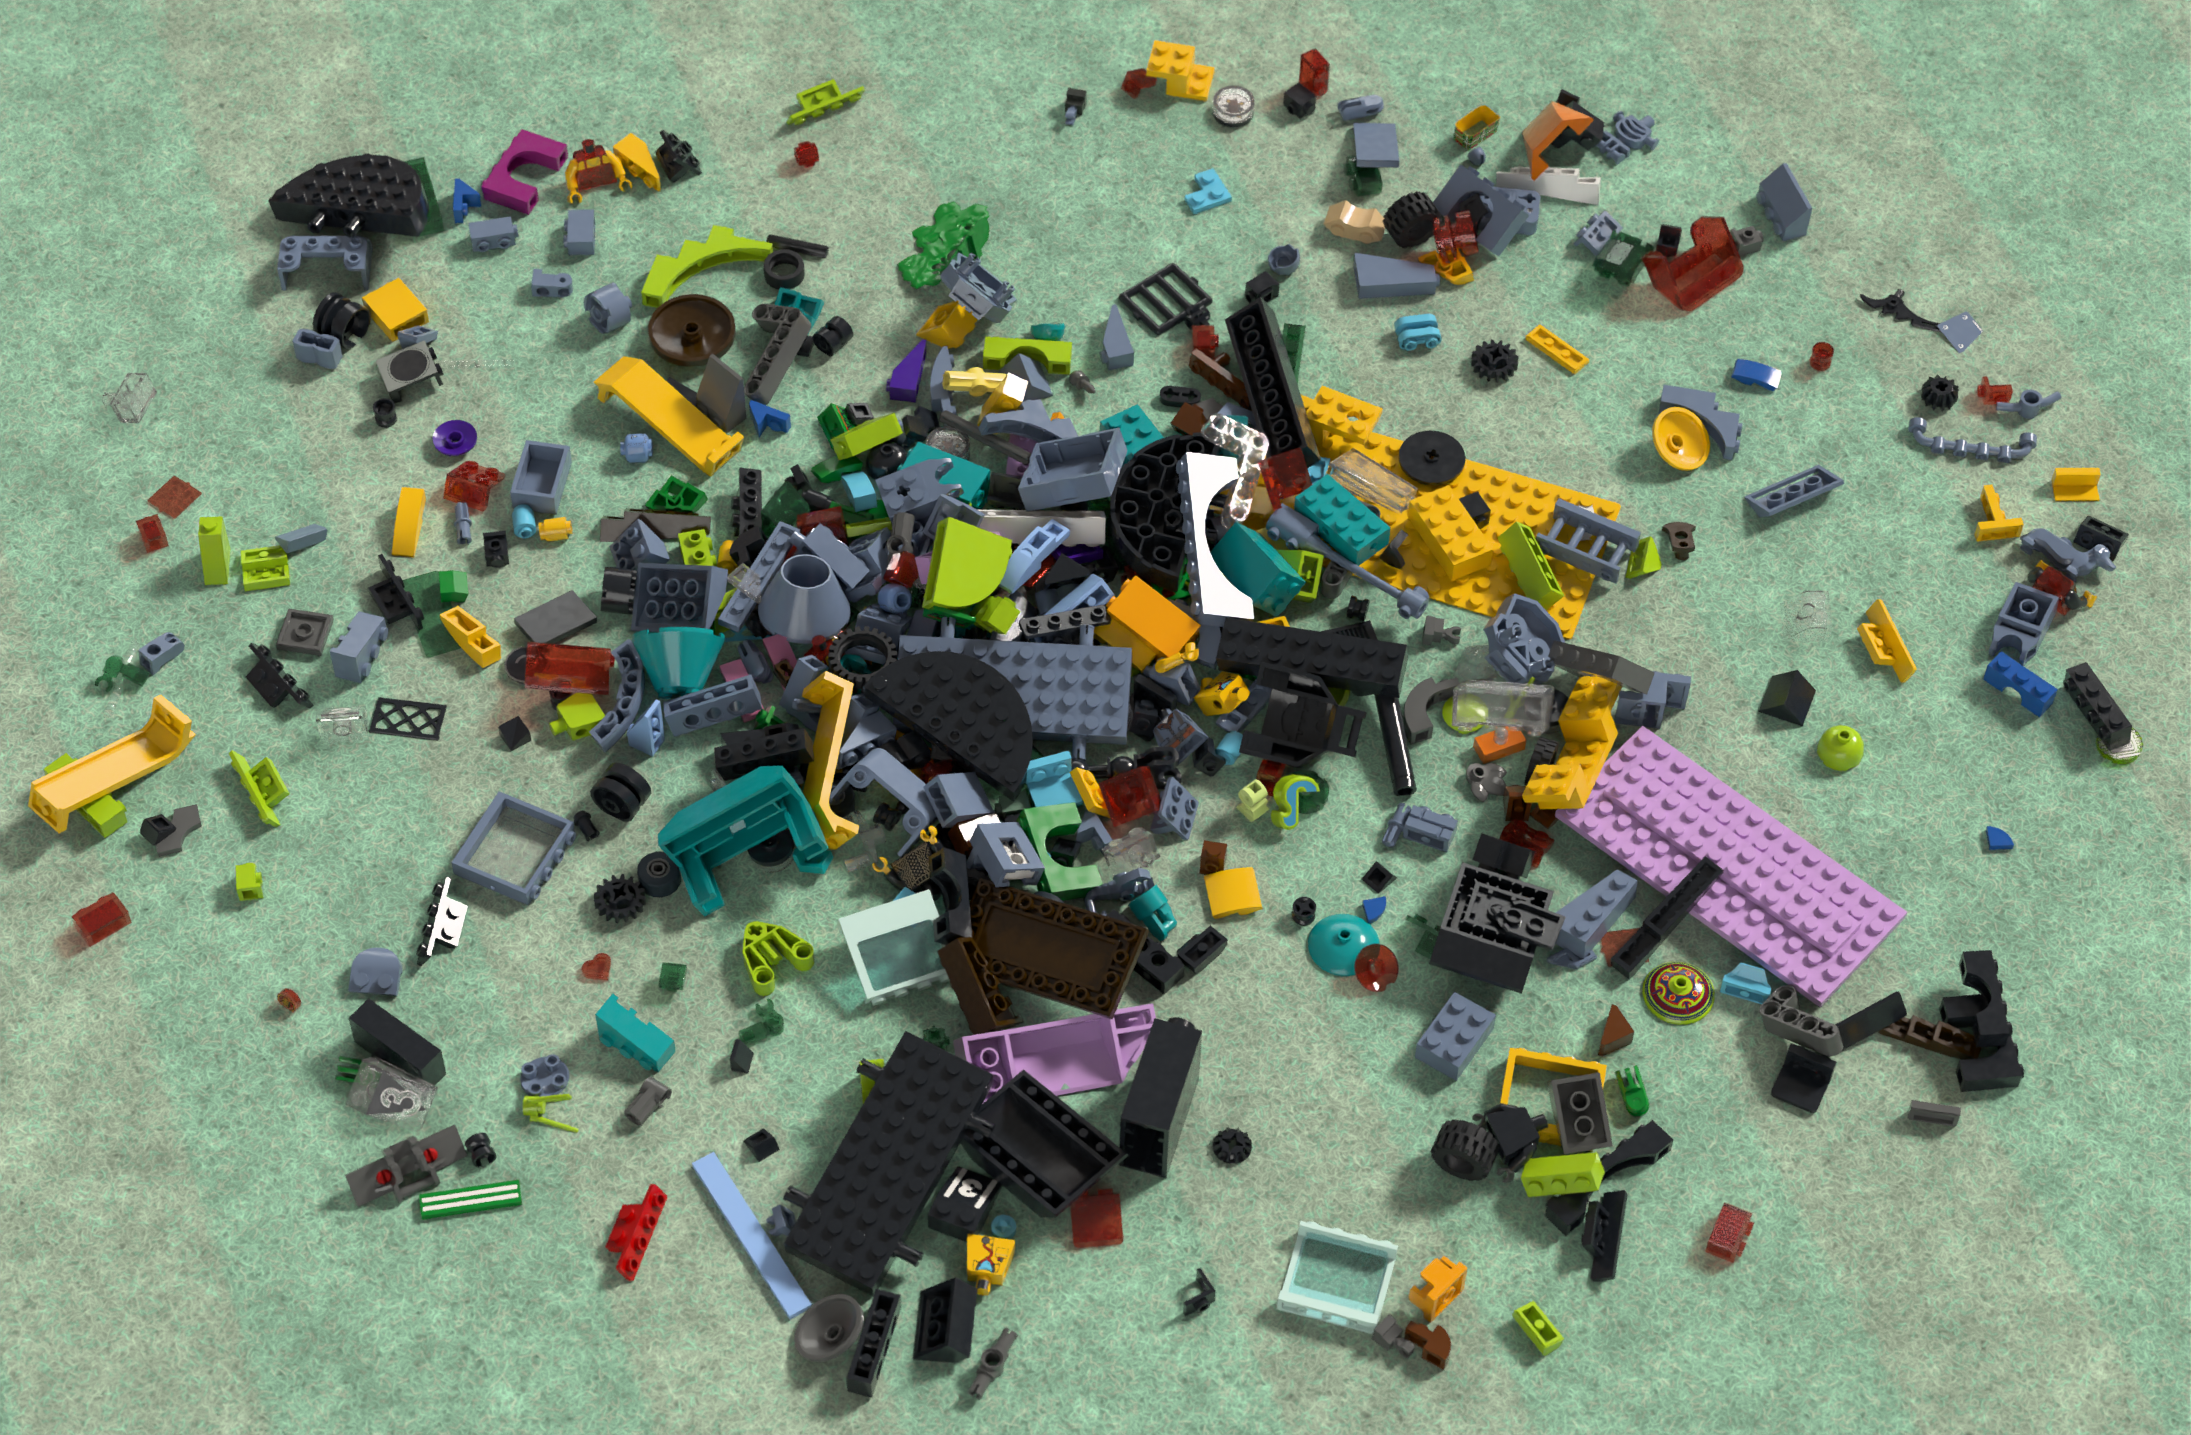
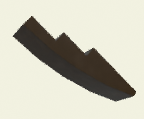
[1878,1015,1982,1060]

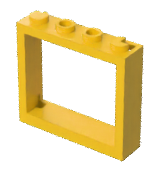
[1500,1048,1607,1152]

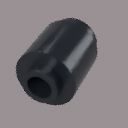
[800,489,835,517]

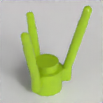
[523,1094,579,1133]

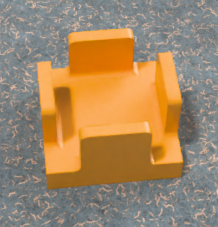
[1409,1256,1468,1323]

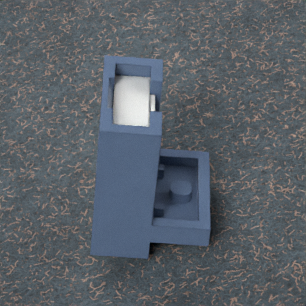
[966,822,1045,887]

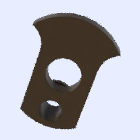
[1662,522,1696,560]

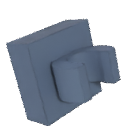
[766,1204,796,1236]

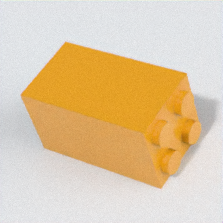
[1106,575,1201,662]

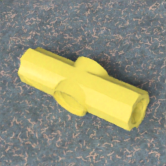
[942,367,1006,397]

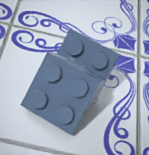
[845,527,891,603]
[845,604,913,665]
[1614,671,1691,729]

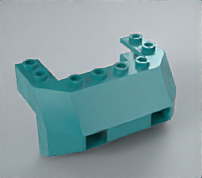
[658,766,829,917]

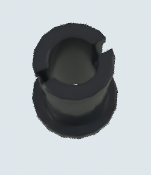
[573,810,600,841]

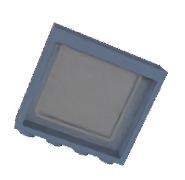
[451,791,576,905]

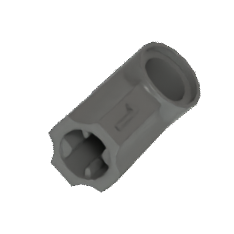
[624,1076,672,1126]

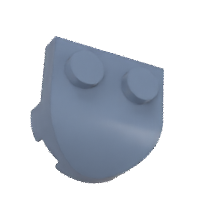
[348,948,403,996]

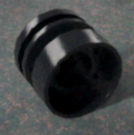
[313,292,371,349]

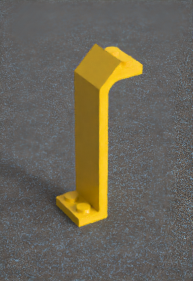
[593,356,744,477]
[802,671,859,850]
[28,695,196,834]

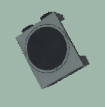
[376,340,444,404]

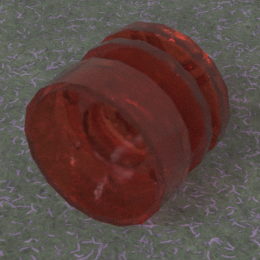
[1433,210,1479,262]

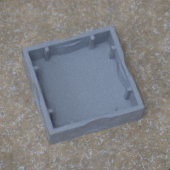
[1018,428,1127,512]

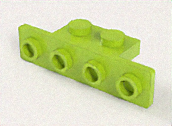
[786,79,865,126]
[228,750,290,827]

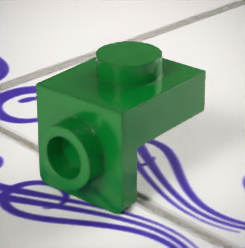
[753,705,785,730]

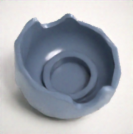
[1268,244,1300,275]

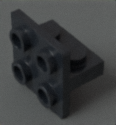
[654,130,702,183]

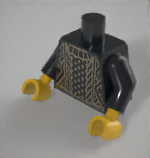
[872,826,944,901]

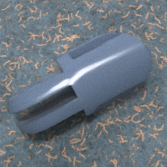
[1337,95,1384,121]
[737,639,773,684]

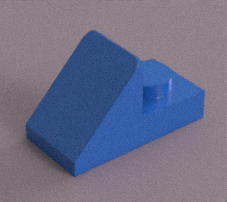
[453,178,482,223]
[749,400,791,438]

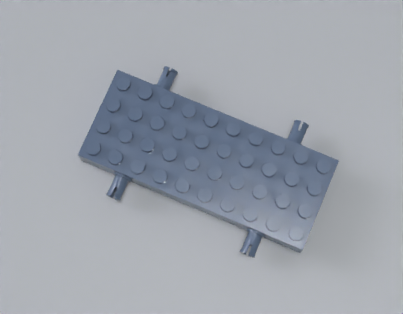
[893,617,1132,761]

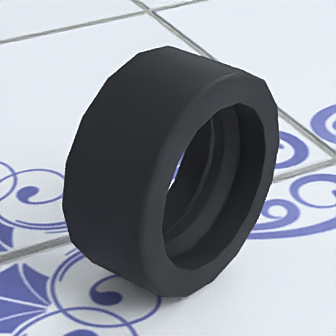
[763,249,805,290]

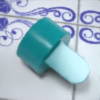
[1128,884,1177,941]

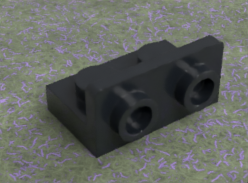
[2073,515,2129,561]

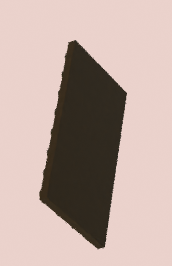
[969,878,1149,1019]

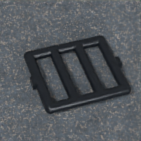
[1119,263,1213,336]

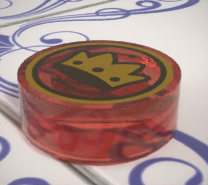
[277,988,301,1012]

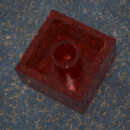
[1098,766,1161,827]

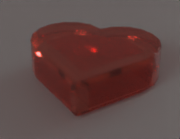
[582,953,611,981]

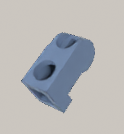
[531,269,573,297]
[138,632,185,675]

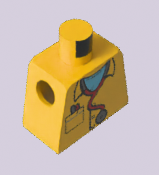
[1194,671,1250,716]
[967,1234,1015,1296]

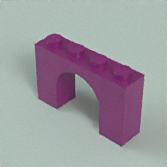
[481,129,568,215]

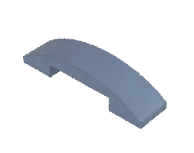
[1216,676,1272,733]

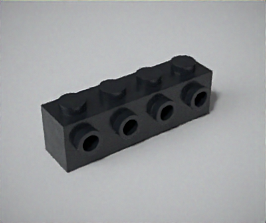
[2063,662,2132,751]

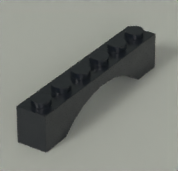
[1545,1120,1674,1236]

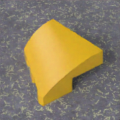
[1418,246,1474,285]

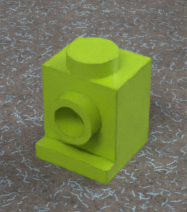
[235,863,264,901]

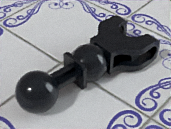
[1071,746,1182,789]

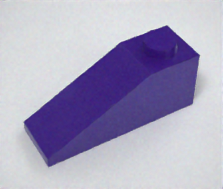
[886,339,927,403]

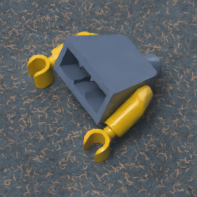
[1143,642,1213,706]

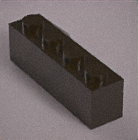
[937,936,1024,1035]

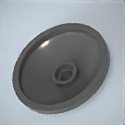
[794,1294,864,1362]

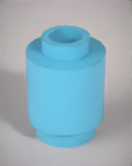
[512,504,536,539]
[1215,731,1243,765]

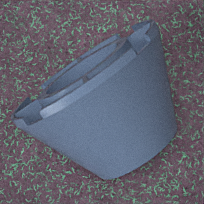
[758,554,850,644]

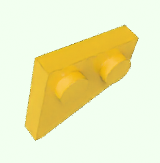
[1070,767,1119,818]

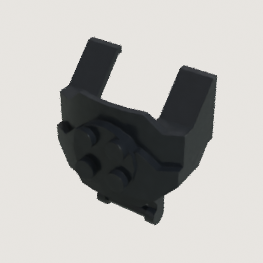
[1239,662,1367,768]

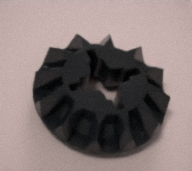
[1213,1127,1252,1164]

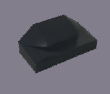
[1177,925,1228,974]

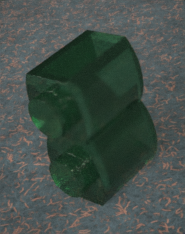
[1343,155,1382,197]

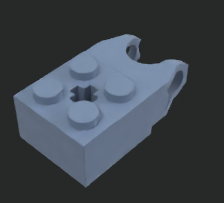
[875,458,964,525]
[1989,582,2059,666]

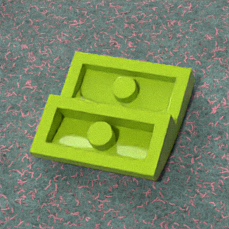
[241,545,290,591]

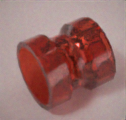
[1810,342,1834,371]

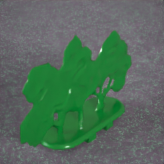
[897,201,990,289]

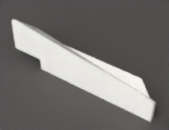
[1496,167,1601,205]

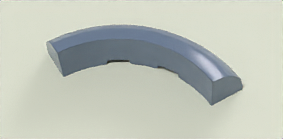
[589,639,645,753]

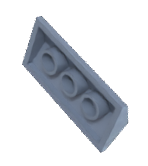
[1744,465,1844,518]

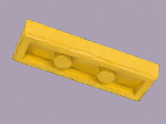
[1525,324,1589,375]

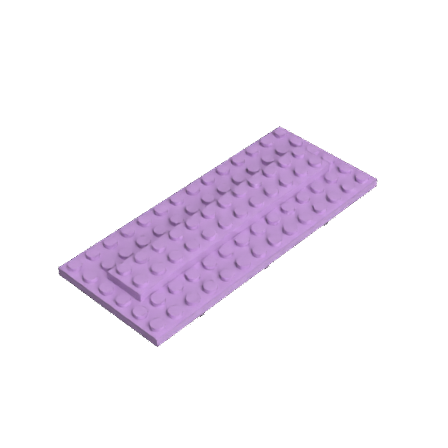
[1555,726,1907,1008]

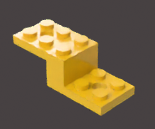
[1301,386,1383,446]

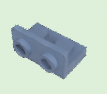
[1573,210,1623,257]

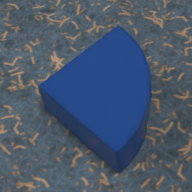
[1986,826,2014,850]
[1362,896,1386,924]

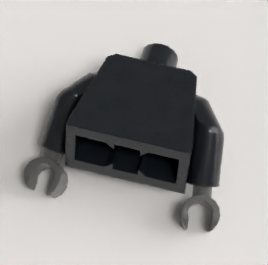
[1472,1103,1548,1183]

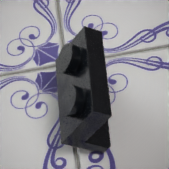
[986,472,1026,510]

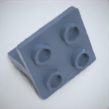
[1150,777,1199,840]

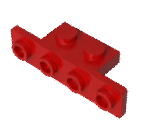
[605,1184,667,1281]

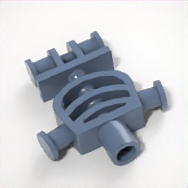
[1594,111,1659,165]

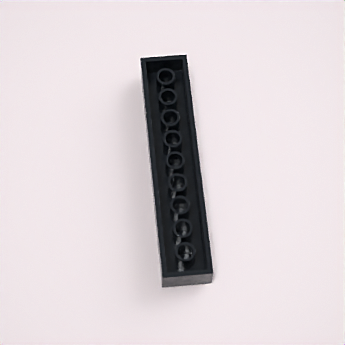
[1225,297,1321,483]

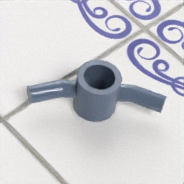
[1996,390,2061,419]

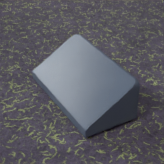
[275,524,327,553]

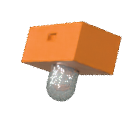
[1473,723,1526,764]

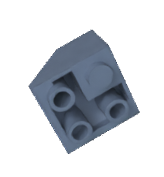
[609,519,670,570]

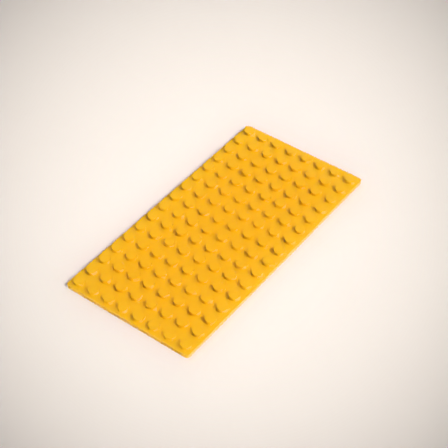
[1232,432,1621,640]

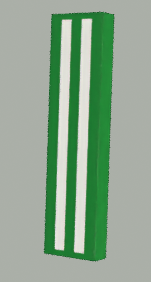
[419,1180,522,1220]

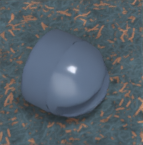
[1467,147,1486,165]

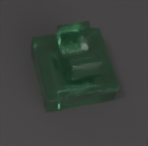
[659,962,687,992]

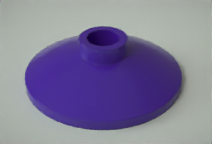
[433,420,477,456]

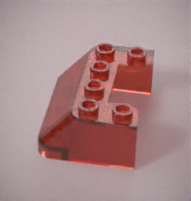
[1641,216,1744,311]

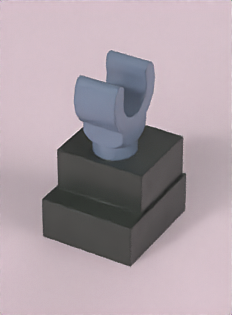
[1065,87,1087,125]

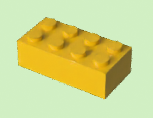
[1408,485,1493,581]

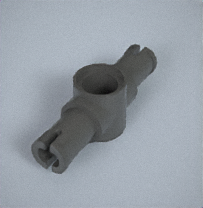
[967,1328,1018,1400]

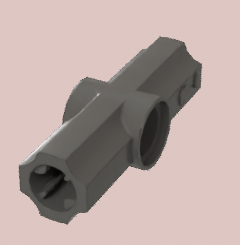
[885,512,915,583]

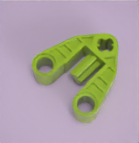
[742,921,814,996]

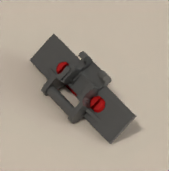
[345,1124,468,1207]

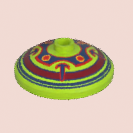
[1642,962,1715,1025]

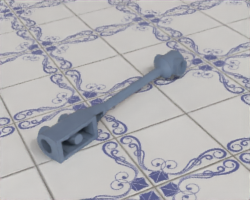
[1266,503,1429,619]

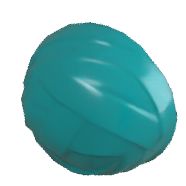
[1030,323,1066,341]

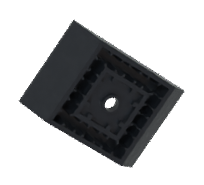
[1429,862,1554,994]

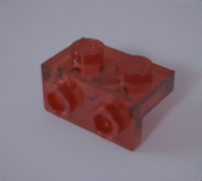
[1499,819,1555,868]

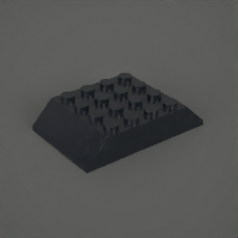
[960,1069,1127,1218]

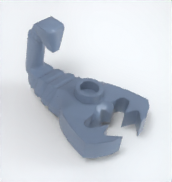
[1084,868,1154,916]

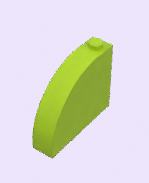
[922,517,1012,611]

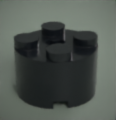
[600,567,637,615]

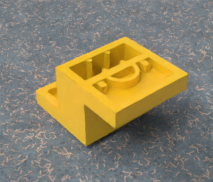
[1146,40,1215,101]

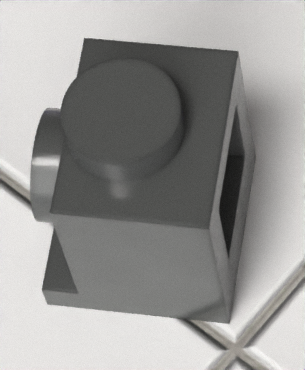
[1728,226,1764,257]

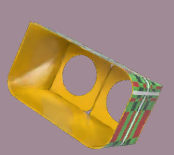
[1453,105,1500,151]

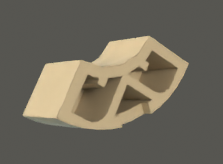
[1323,200,1385,244]

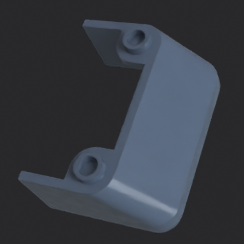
[830,748,938,857]

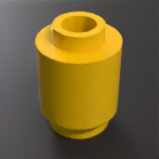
[539,517,573,542]
[717,540,740,575]

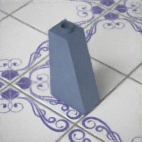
[1353,253,1440,299]

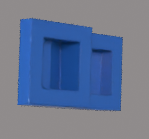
[1731,359,1781,391]

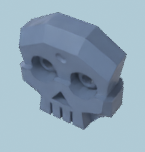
[940,252,1017,323]
[1483,593,1565,687]

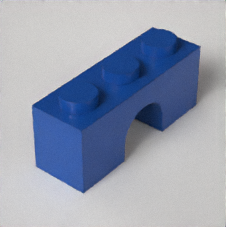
[1983,651,2058,718]

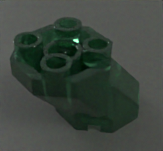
[1592,231,1655,287]

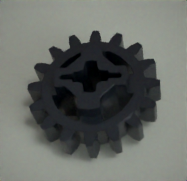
[1471,339,1519,382]
[594,874,646,923]

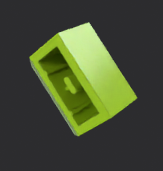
[1276,550,1324,603]

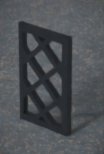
[369,697,447,741]

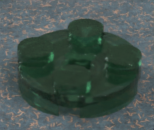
[1291,770,1329,814]

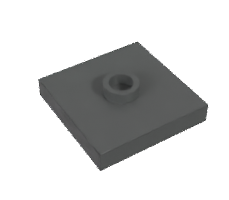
[276,608,334,656]

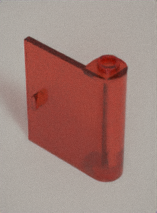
[524,642,615,695]

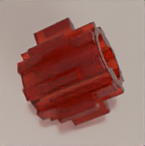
[794,141,819,168]

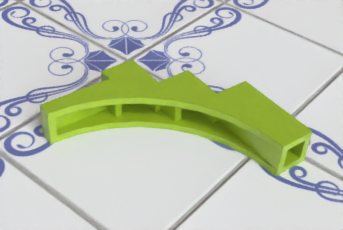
[641,225,773,308]

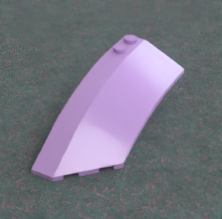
[953,1003,1156,1103]

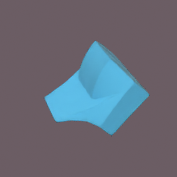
[1720,962,1771,1004]

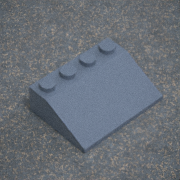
[631,563,728,632]

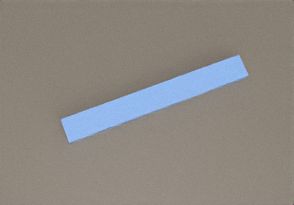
[692,1152,812,1320]

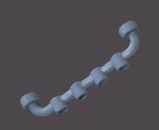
[1908,417,2037,463]

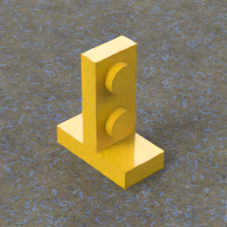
[1974,485,2024,542]

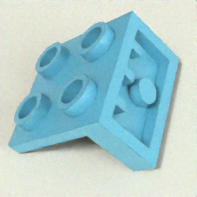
[1026,751,1083,807]

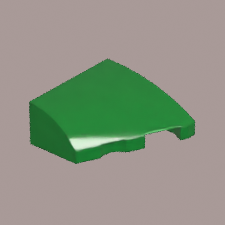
[645,475,708,513]

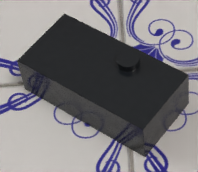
[348,998,446,1094]

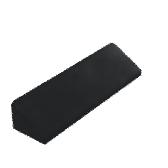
[1820,991,1907,1057]

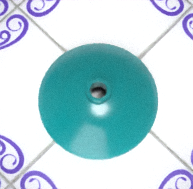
[1308,914,1380,976]

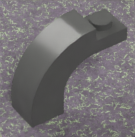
[1403,677,1460,745]

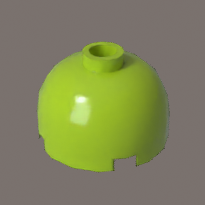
[1817,725,1864,771]

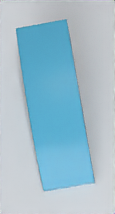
[841,471,877,512]

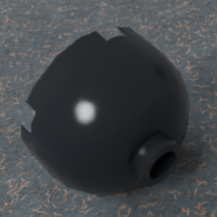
[866,441,908,480]

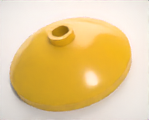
[1652,407,1710,471]

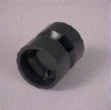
[812,316,854,356]

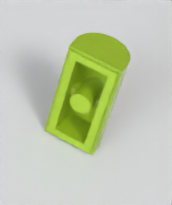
[1512,1301,1564,1356]

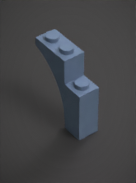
[1659,385,1743,460]

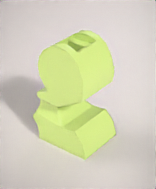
[1236,779,1269,822]

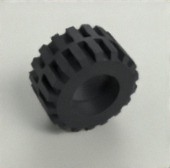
[1383,192,1442,248]
[1431,1119,1499,1181]

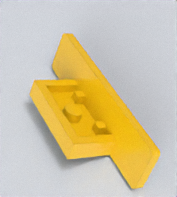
[1857,599,1917,683]

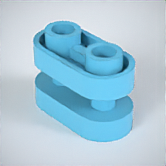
[1394,314,1442,351]

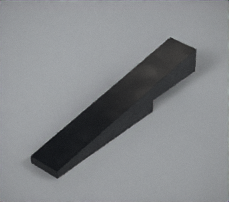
[1611,856,1724,980]

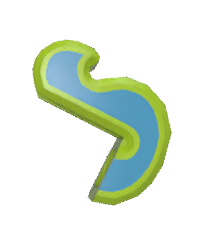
[1271,774,1320,830]

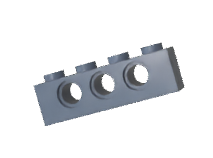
[663,675,762,737]

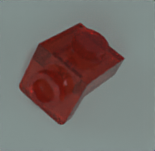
[1977,376,2013,405]

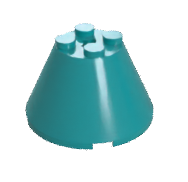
[632,627,725,699]

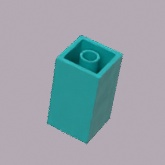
[897,442,990,510]
[1210,522,1306,617]

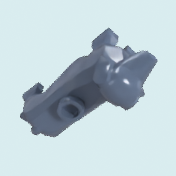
[2020,528,2116,585]

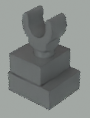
[1422,616,1461,646]
[1372,1314,1415,1359]

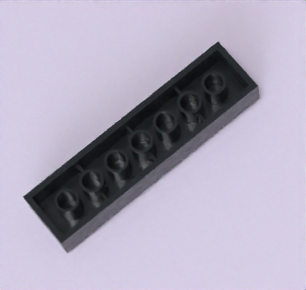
[1216,618,1408,698]

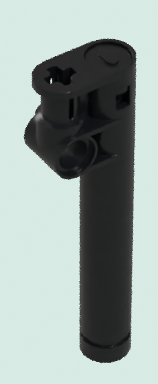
[1352,691,1417,796]

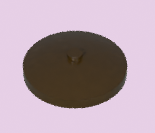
[648,294,736,367]

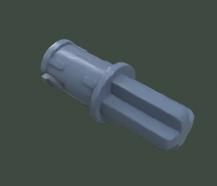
[454,502,472,544]
[1382,803,1412,848]

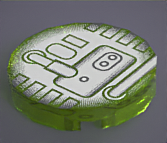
[2095,728,2143,764]

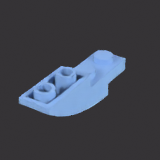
[998,519,1070,594]

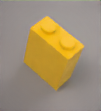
[362,278,429,342]

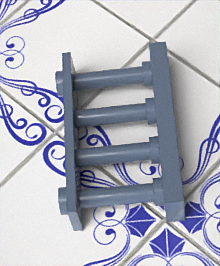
[1536,498,1641,584]

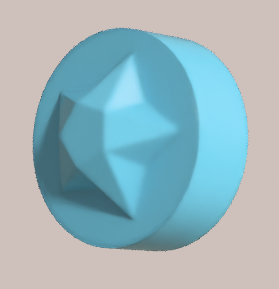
[991,1215,1016,1239]

